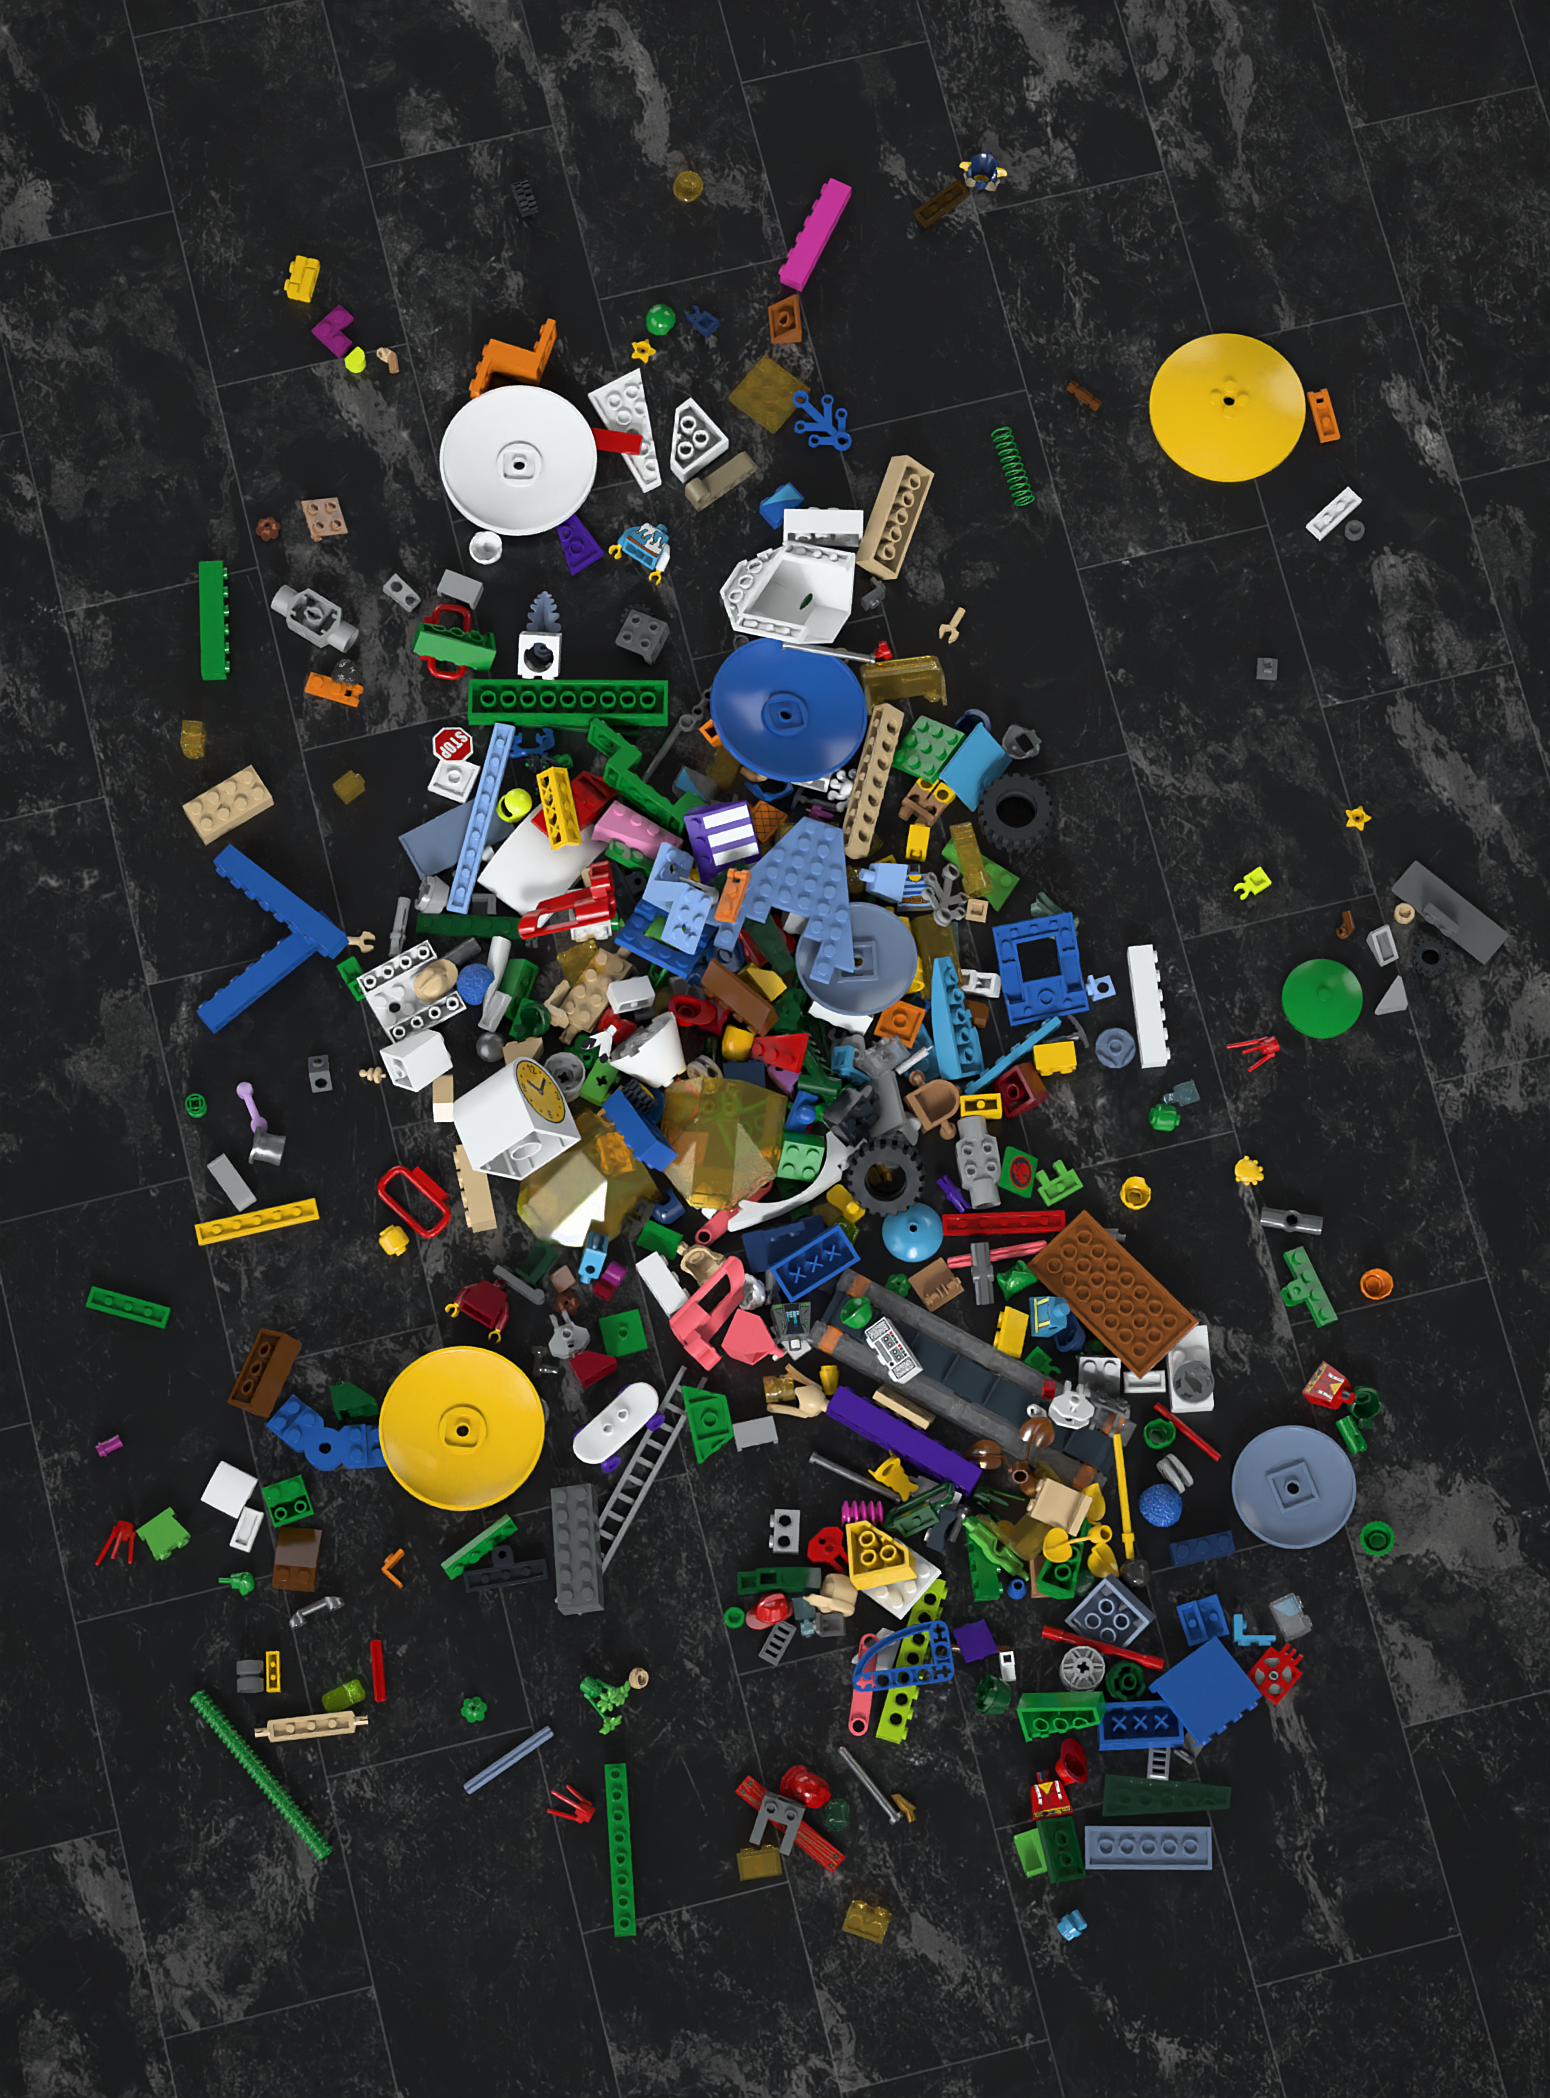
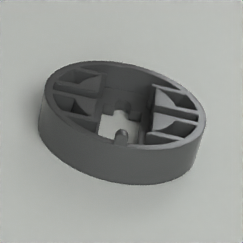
[1173,1362,1214,1404]

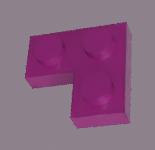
[312,304,354,359]

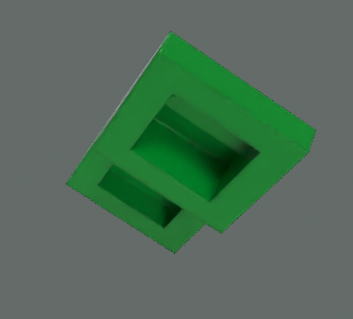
[335,955,365,1002]

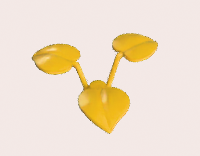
[1043,1483,1119,1578]

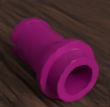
[95,1435,123,1457]

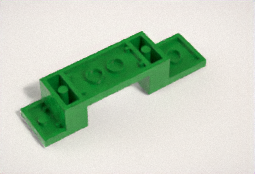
[587,718,707,839]

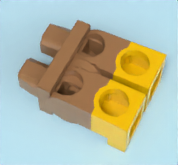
[899,778,956,827]

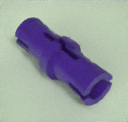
[937,1175,971,1214]

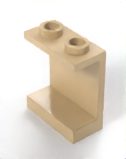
[1027,1477,1093,1537]

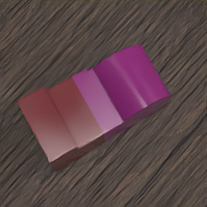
[592,1261,627,1302]

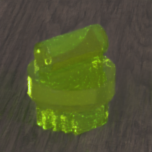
[834,1218,860,1246]

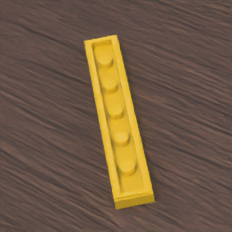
[195,1198,320,1246]

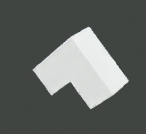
[999,1651,1016,1682]

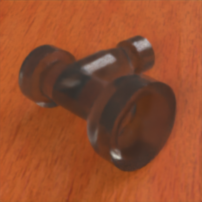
[530,1346,558,1377]

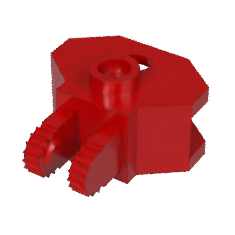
[807,1527,849,1574]

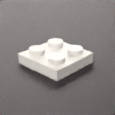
[428,760,481,804]

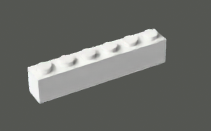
[1127,945,1170,1068]

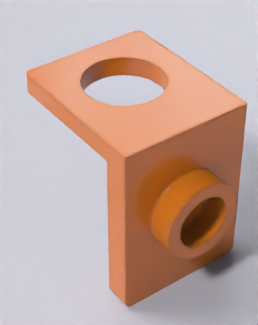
[382,1548,405,1588]

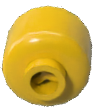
[379,1224,409,1256]

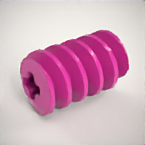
[841,1500,883,1527]

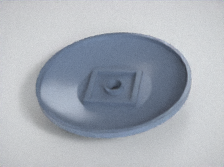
[796,902,917,1016]
[1232,1425,1356,1549]

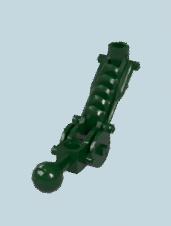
[772,954,842,1097]

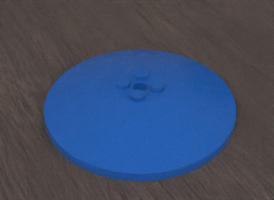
[710,637,867,782]

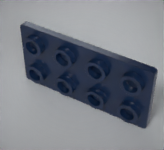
[742,1214,825,1274]

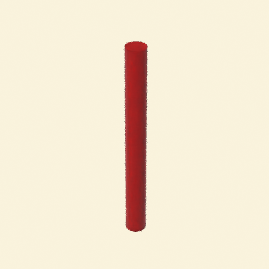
[1154,1402,1222,1462]

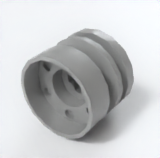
[544,1052,585,1103]
[1059,1646,1105,1692]

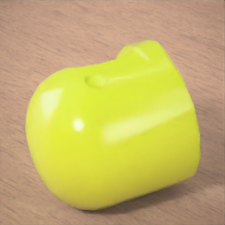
[496,788,532,823]

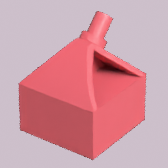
[721,1309,785,1365]

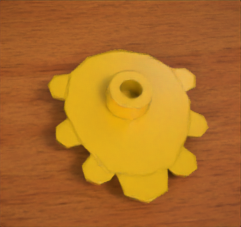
[1235,1156,1264,1186]

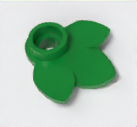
[564,1033,601,1070]

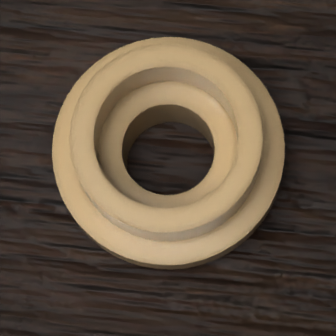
[629,1668,649,1689]

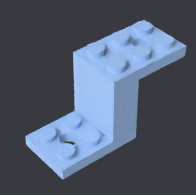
[642,842,713,955]

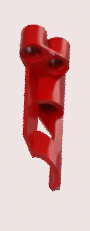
[518,860,616,939]

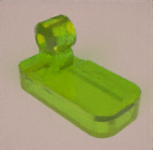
[322,1679,366,1713]

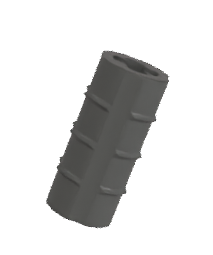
[439,936,482,969]

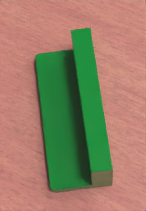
[499,959,539,1022]

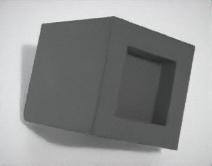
[472,894,497,917]

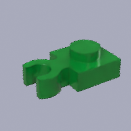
[1023,1346,1060,1381]

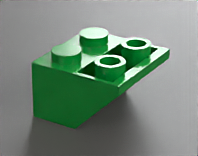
[262,1475,314,1528]

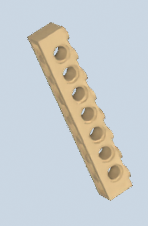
[842,703,904,859]

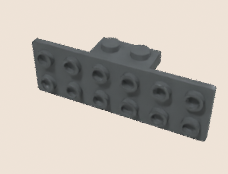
[1391,861,1509,964]

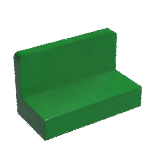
[637,1219,683,1261]

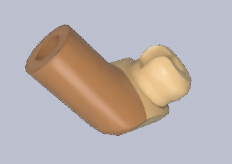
[377,347,399,373]
[740,766,768,782]

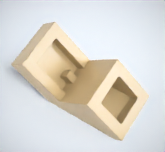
[433,1074,454,1122]

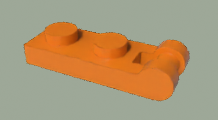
[1307,388,1340,443]
[305,672,364,707]
[714,868,751,923]

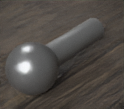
[947,1504,972,1543]

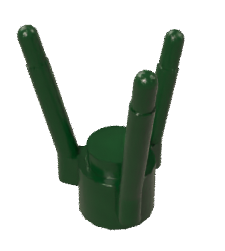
[697,1037,724,1088]
[973,1484,1026,1527]

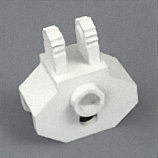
[1048,1381,1094,1429]

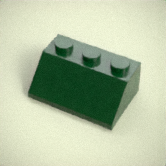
[330,1381,380,1422]

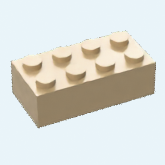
[183,765,274,845]
[453,1144,497,1233]

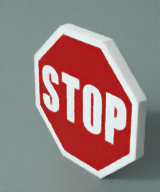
[433,727,473,764]

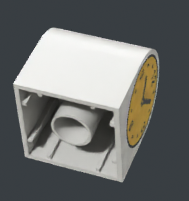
[452,1056,581,1180]

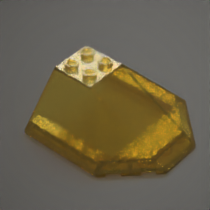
[661,1076,788,1211]
[517,1108,663,1247]

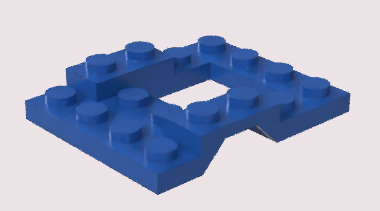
[614,899,719,979]
[992,911,1089,1026]

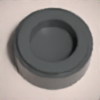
[1344,520,1365,541]

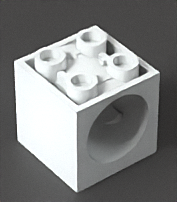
[518,631,562,680]
[567,889,612,942]

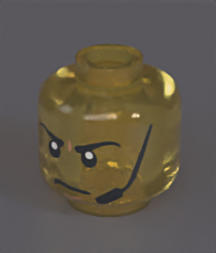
[846,865,867,896]

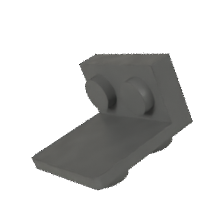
[615,609,670,666]

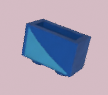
[760,482,805,530]

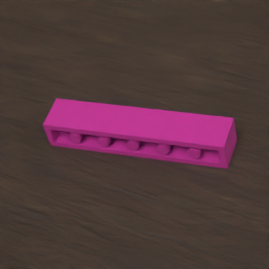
[779,178,852,292]

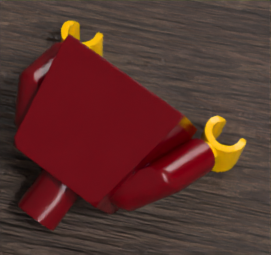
[446,1279,509,1343]

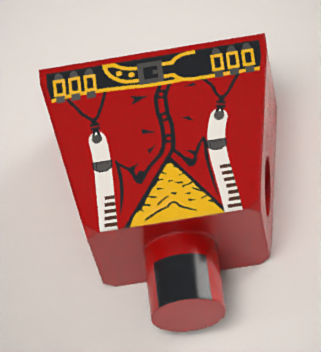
[1302,1361,1355,1410]
[1030,1770,1073,1822]

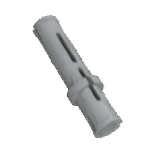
[388,897,411,958]

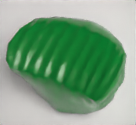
[996,1260,1039,1301]

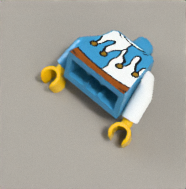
[609,523,670,585]

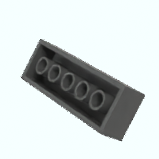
[551,1483,605,1615]

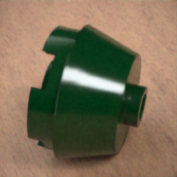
[1104,1660,1146,1702]
[973,1674,1012,1715]

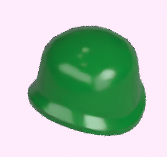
[840,1297,873,1329]

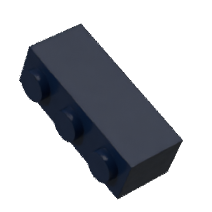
[1168,1531,1236,1568]

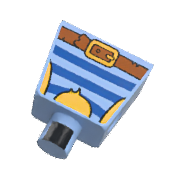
[897,864,934,912]

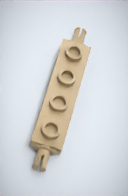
[254,1711,368,1742]

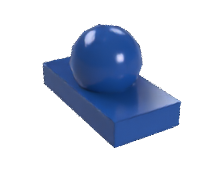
[784,1089,818,1133]

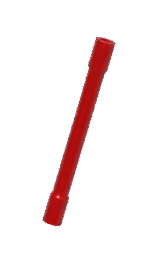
[1042,1624,1165,1671]

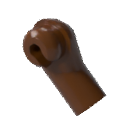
[1336,911,1355,939]

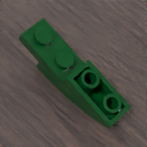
[737,1567,822,1595]

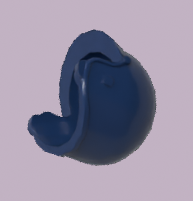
[955,709,991,738]

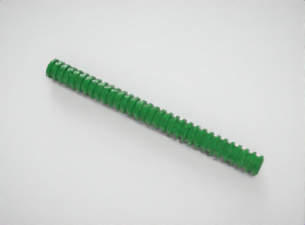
[190,1690,333,1860]

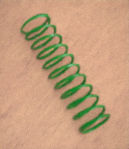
[991,427,1035,506]

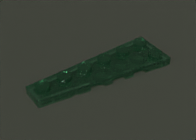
[710,858,796,977]
[1102,1774,1231,1817]

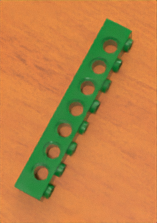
[605,1763,636,1937]

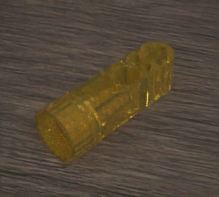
[950,821,993,898]

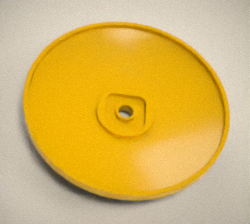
[1149,334,1306,482]
[379,1346,545,1511]

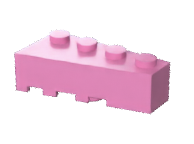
[591,800,683,860]

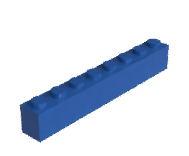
[214,844,349,959]
[197,910,334,1034]

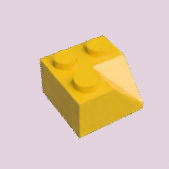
[735,962,787,1003]

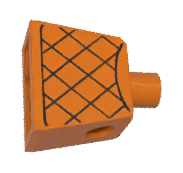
[747,801,788,849]

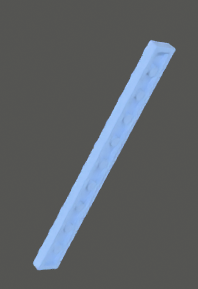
[447,722,515,914]

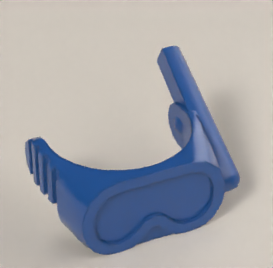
[744,781,794,804]

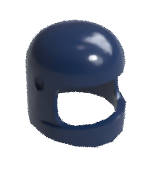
[650,1187,686,1226]

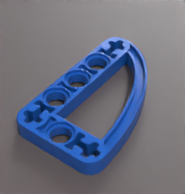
[852,1620,954,1693]

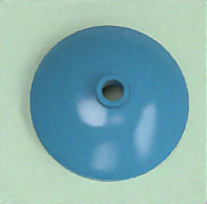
[882,1202,943,1262]

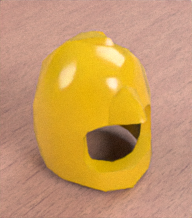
[722,1024,757,1063]

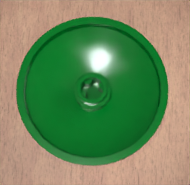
[1281,959,1363,1039]

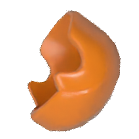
[1360,1268,1393,1300]

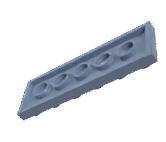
[1084,1826,1212,1870]

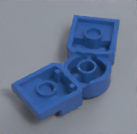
[266,1394,388,1471]

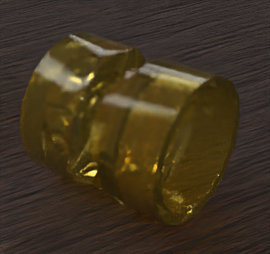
[763,1373,795,1403]

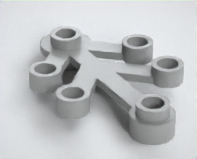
[921,863,968,927]

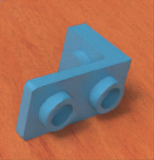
[831,1045,871,1086]
[1232,1614,1276,1646]

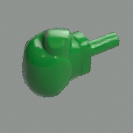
[219,1572,255,1595]

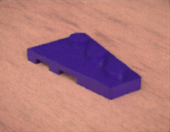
[556,513,604,576]

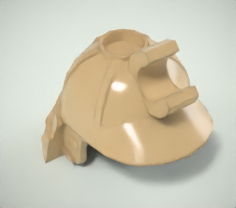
[676,1241,726,1287]

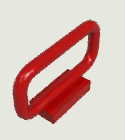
[419,603,471,680]
[377,1165,451,1238]

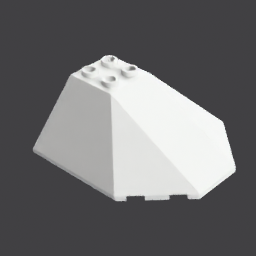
[720,540,856,644]

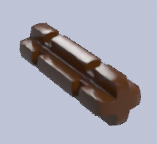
[1067,381,1102,411]

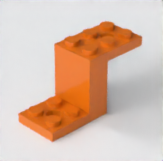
[469,318,557,400]

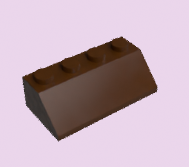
[701,957,779,1037]
[227,1328,302,1418]

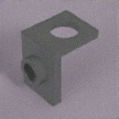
[308,1055,332,1093]
[1174,1732,1203,1764]

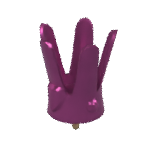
[806,804,837,824]

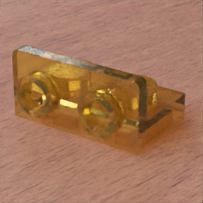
[842,1900,892,1944]

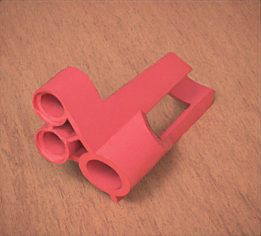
[669,1256,745,1372]

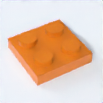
[874,1000,926,1049]

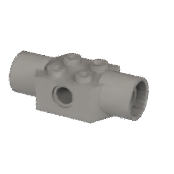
[271,585,359,653]
[955,1116,1002,1210]

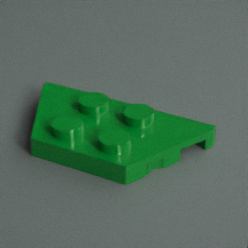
[680,1385,734,1464]

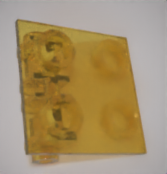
[556,939,607,989]

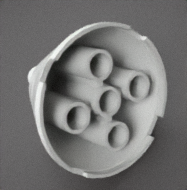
[607,1012,687,1088]

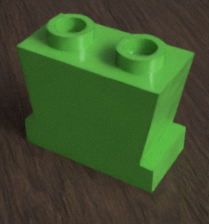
[136,1507,191,1561]

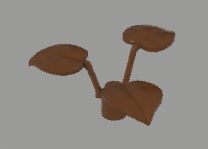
[964,1416,1055,1498]

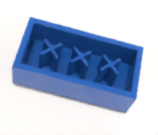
[601,1089,678,1172]
[767,1223,861,1303]
[1097,1700,1184,1751]

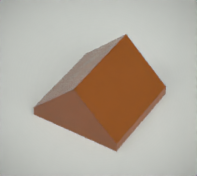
[768,294,802,344]

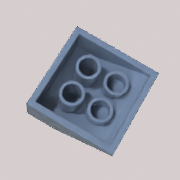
[1065,1573,1156,1665]

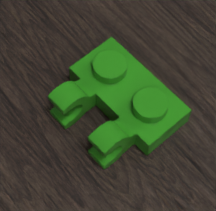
[1035,1160,1083,1207]

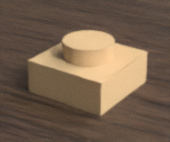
[965,898,989,923]

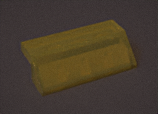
[910,913,964,1000]

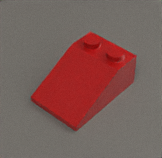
[531,778,604,843]

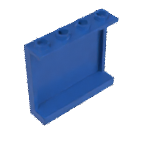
[1148,1636,1262,1748]

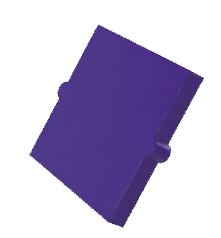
[952,1619,998,1663]

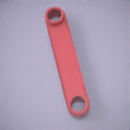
[695,1174,773,1247]
[848,1633,879,1736]

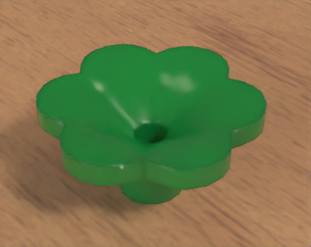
[885,1274,911,1298]
[461,1697,487,1723]

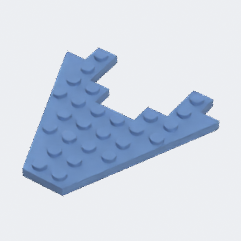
[705,816,855,985]

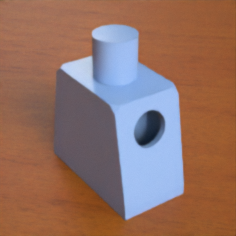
[859,863,908,903]

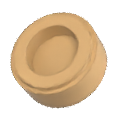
[1394,903,1415,924]

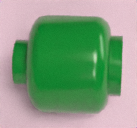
[1149,1104,1180,1131]

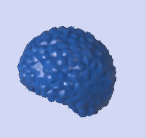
[456,963,495,1005]
[1139,1484,1182,1527]

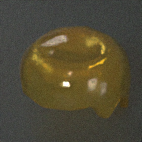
[673,171,703,203]

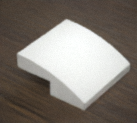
[201,1461,258,1519]

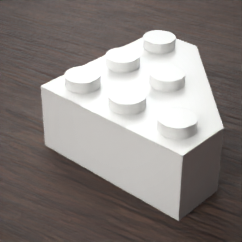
[670,398,729,483]

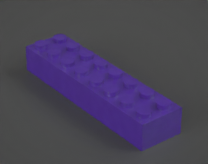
[826,1386,983,1498]

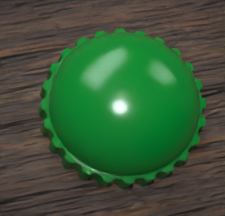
[1360,1521,1395,1557]

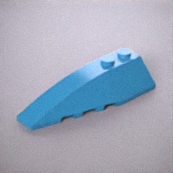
[931,956,985,1080]

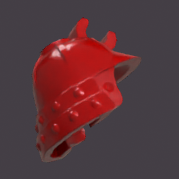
[780,1765,831,1808]

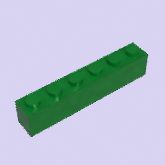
[199,561,230,680]

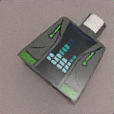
[770,1302,811,1351]

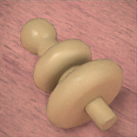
[359,1067,386,1083]

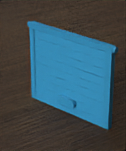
[938,722,1012,812]

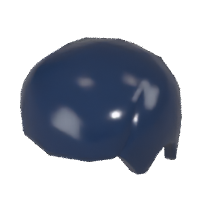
[685,963,709,988]

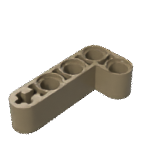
[685,451,758,511]

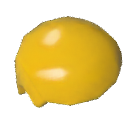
[1120,1176,1151,1210]

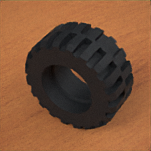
[977,773,1054,853]
[847,1135,926,1217]

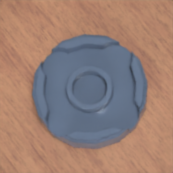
[1095,1028,1135,1068]

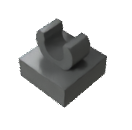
[1256,658,1278,680]

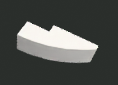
[955,969,1001,998]

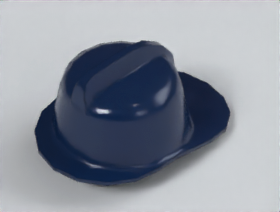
[1053,1311,1086,1352]

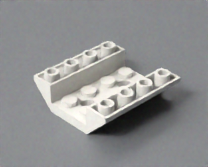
[356,940,467,1044]

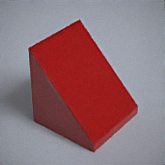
[1041,1380,1056,1400]

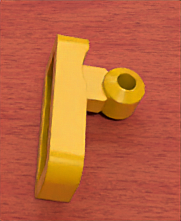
[826,1184,865,1225]

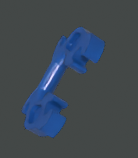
[509,728,555,758]

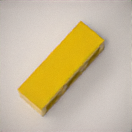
[266,1651,281,1692]

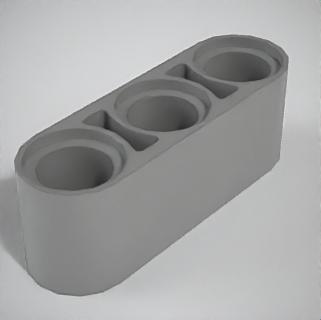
[207,1153,257,1212]

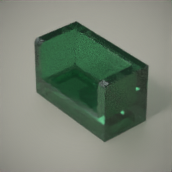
[514,1238,559,1289]

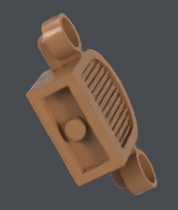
[903,1070,962,1140]

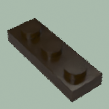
[913,179,970,229]

